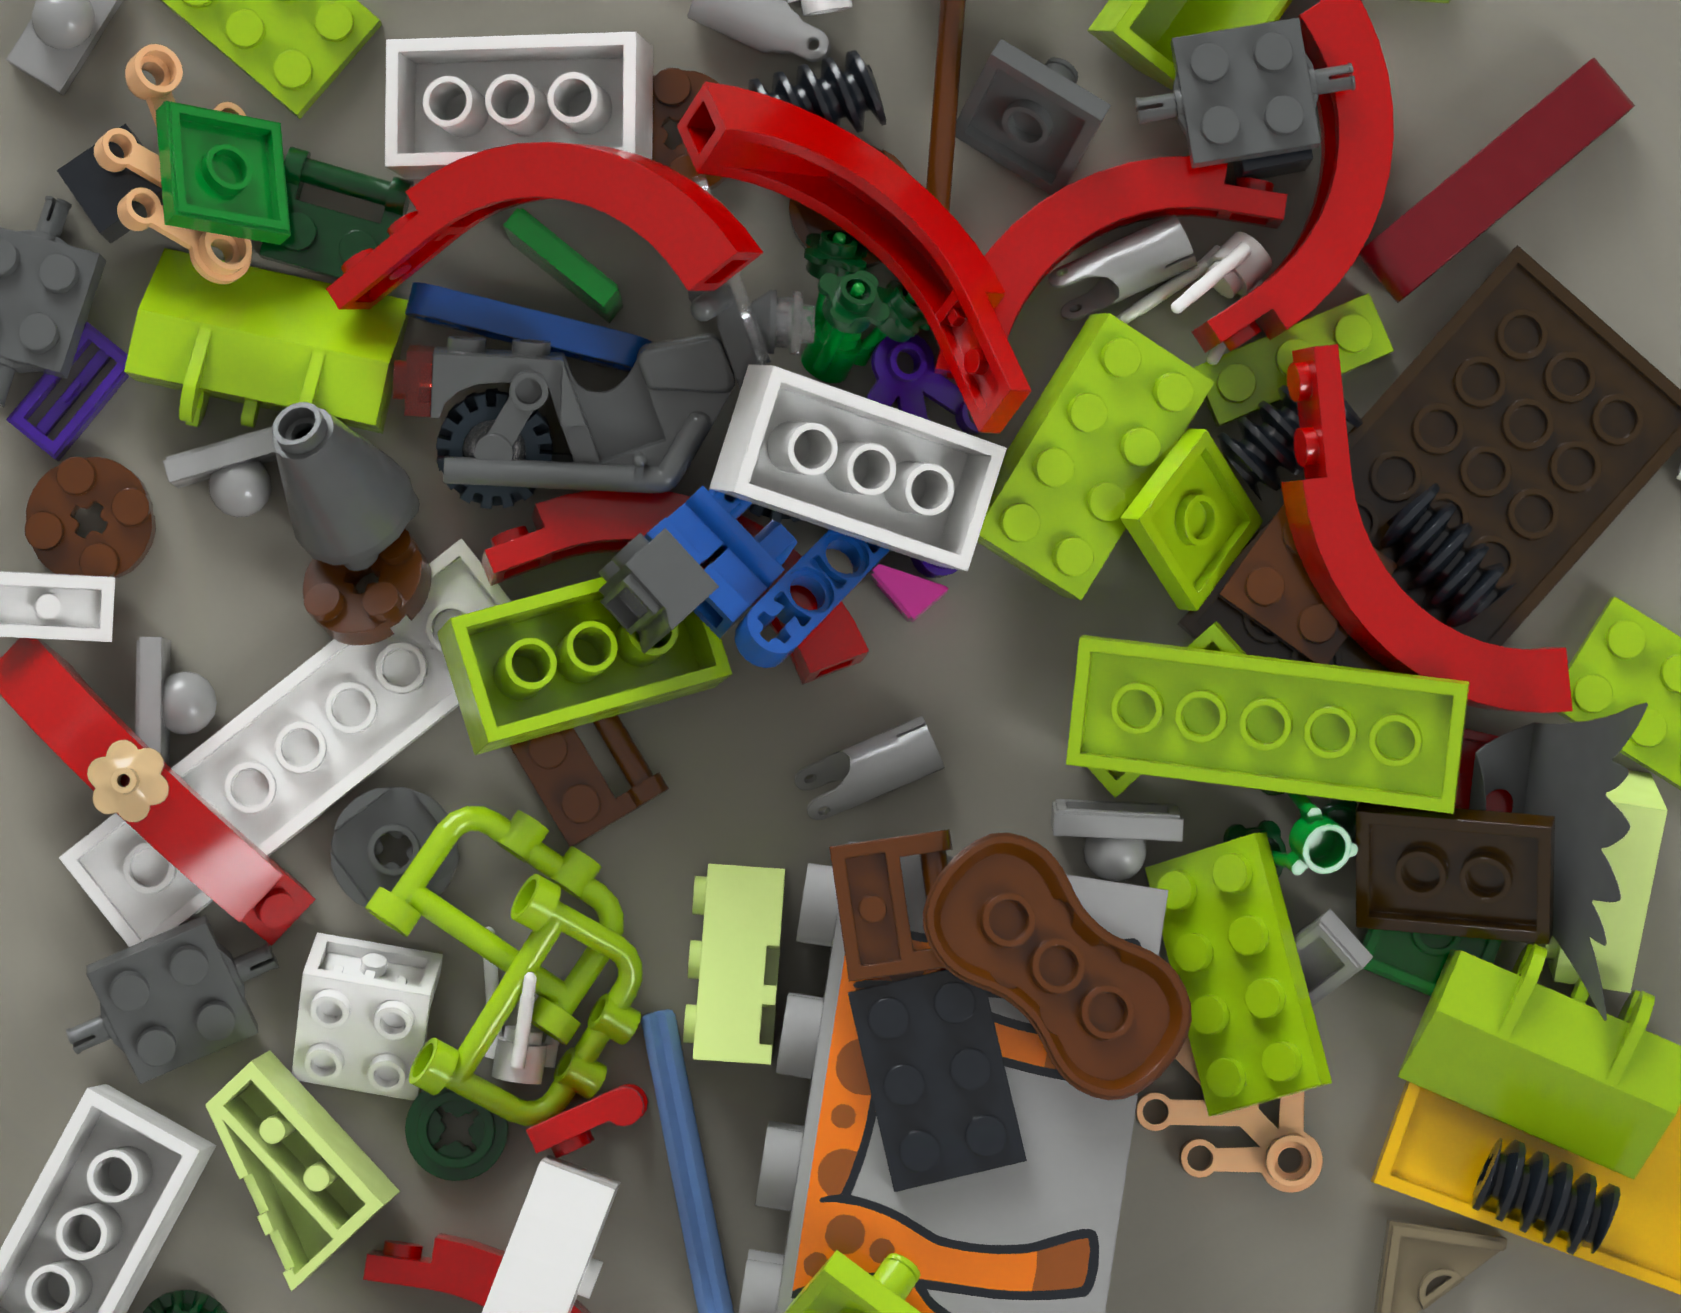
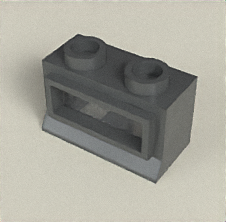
[598,528,719,654]

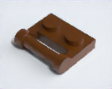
[510,715,669,847]
[829,829,953,982]

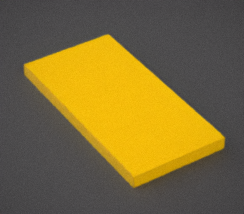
[1371,1081,1681,1295]

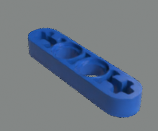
[405,282,653,372]
[734,529,890,668]

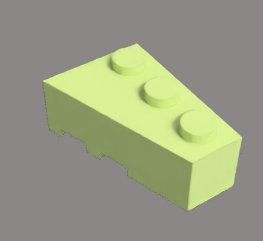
[1540,770,1668,993]
[683,864,786,1065]
[205,1050,400,1291]

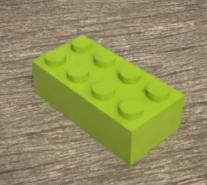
[977,313,1215,601]
[437,577,732,755]

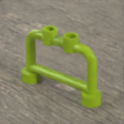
[365,806,624,1046]
[409,874,643,1126]

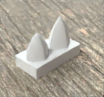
[0,571,115,642]

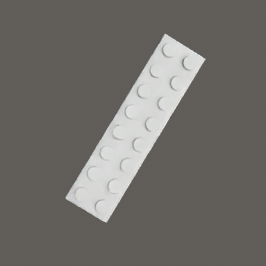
[59,538,511,947]

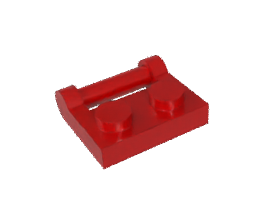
[526,1083,649,1159]

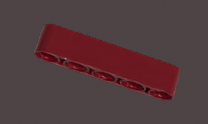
[1358,58,1635,303]

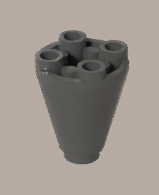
[272,402,420,571]

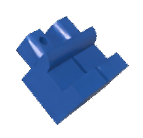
[644,486,797,639]

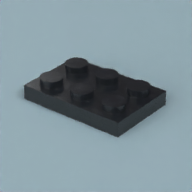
[848,969,1027,1192]

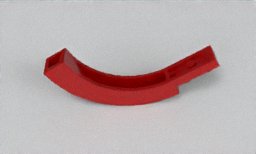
[677,82,1032,434]
[326,142,764,310]
[1281,344,1573,713]

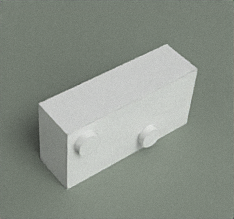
[385,32,653,179]
[709,364,1007,571]
[0,1084,217,1313]
[482,1154,621,1313]

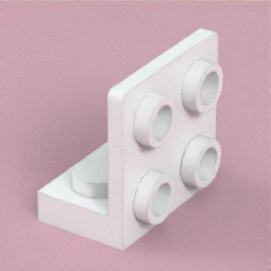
[292,932,443,1100]

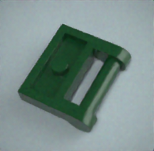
[259,147,414,280]

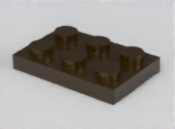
[1356,802,1555,945]

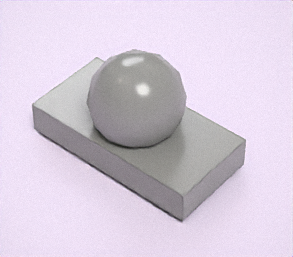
[6,0,123,96]
[163,426,277,518]
[135,637,217,767]
[1051,799,1184,882]
[1294,909,1373,1006]

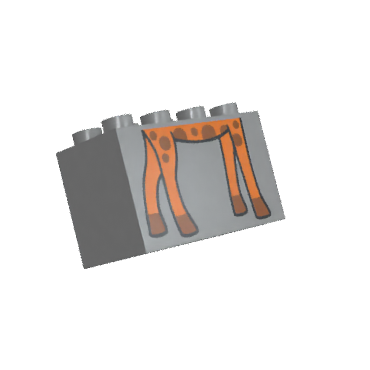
[739,841,1168,1313]

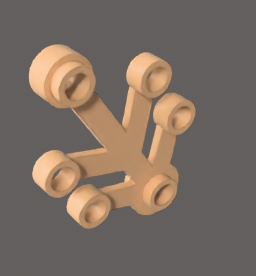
[94,44,252,284]
[1135,1036,1323,1193]

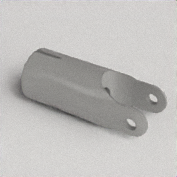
[688,0,831,62]
[1048,214,1197,321]
[794,716,945,820]

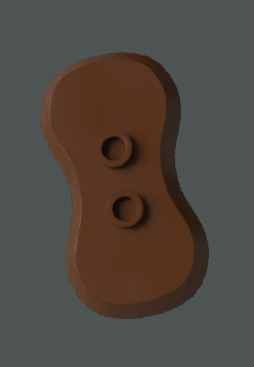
[923,832,1192,1100]

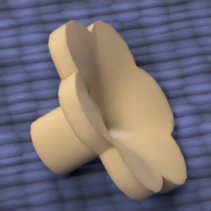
[87,740,169,822]

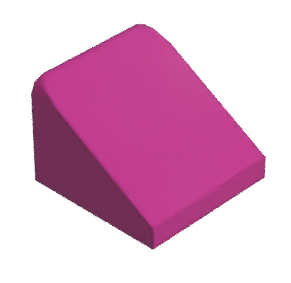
[871,564,949,622]

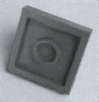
[955,39,1111,195]

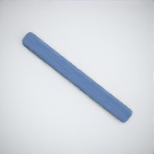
[641,1009,734,1313]

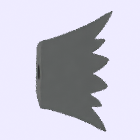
[1469,702,1648,1021]

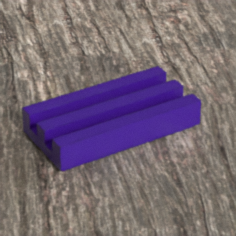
[6,322,129,462]

